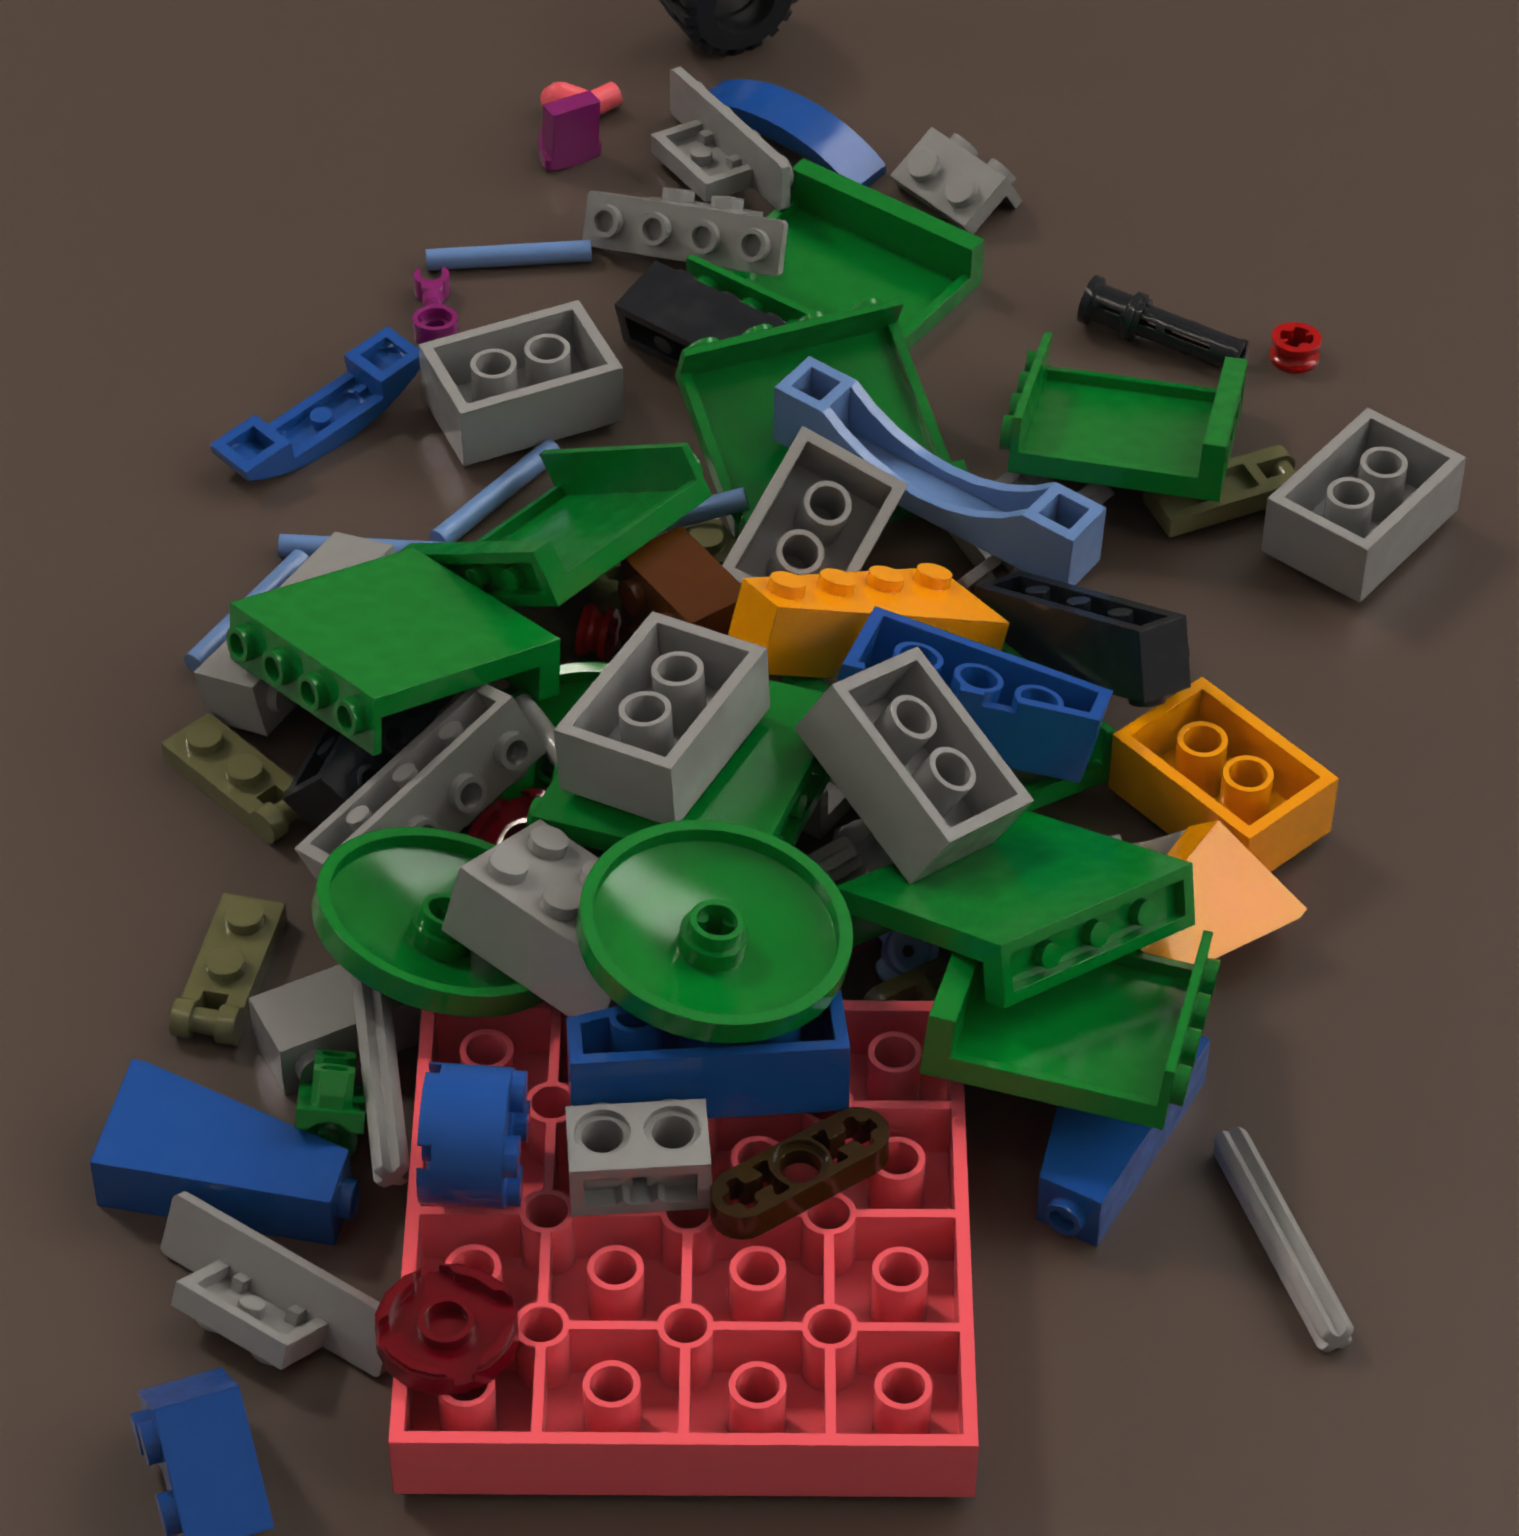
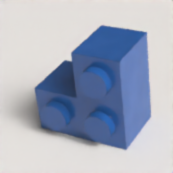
[130,1367,275,1536]

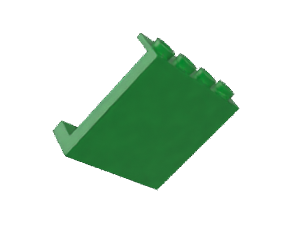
[686,158,985,350]
[675,297,968,540]
[999,332,1248,502]
[399,442,712,607]
[226,548,561,756]
[526,680,831,851]
[837,810,1195,1009]
[919,930,1221,1130]

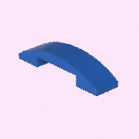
[709,79,886,187]
[210,326,420,481]

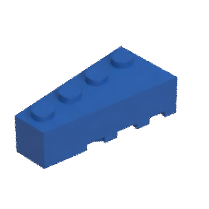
[837,606,1113,783]
[566,988,850,1118]

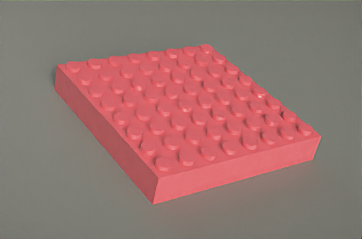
[388,1000,979,1497]

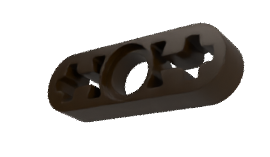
[710,1107,889,1240]

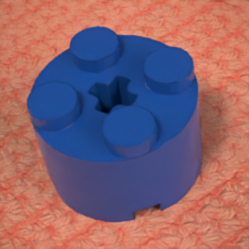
[416,1062,530,1209]

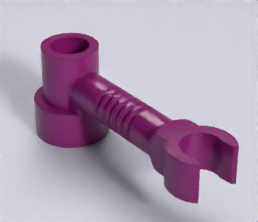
[412,266,459,344]

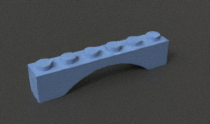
[772,356,1106,585]

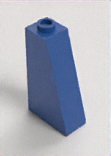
[1036,1035,1210,1247]
[90,1059,361,1246]

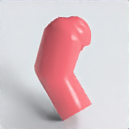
[540,81,623,115]

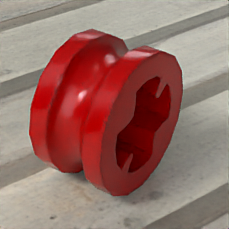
[1269,322,1322,374]
[575,603,620,662]

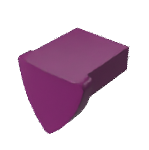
[538,90,602,171]

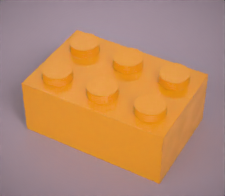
[1108,677,1339,872]

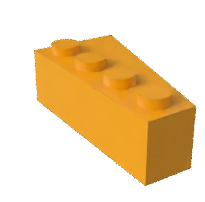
[728,563,1010,679]

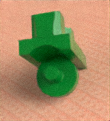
[294,1049,366,1157]

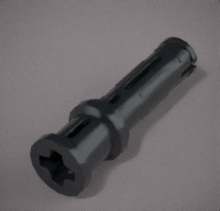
[1077,275,1249,368]

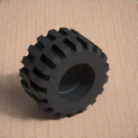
[660,0,798,56]

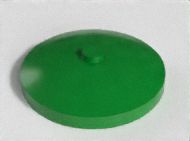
[576,820,853,1043]
[311,827,545,1017]

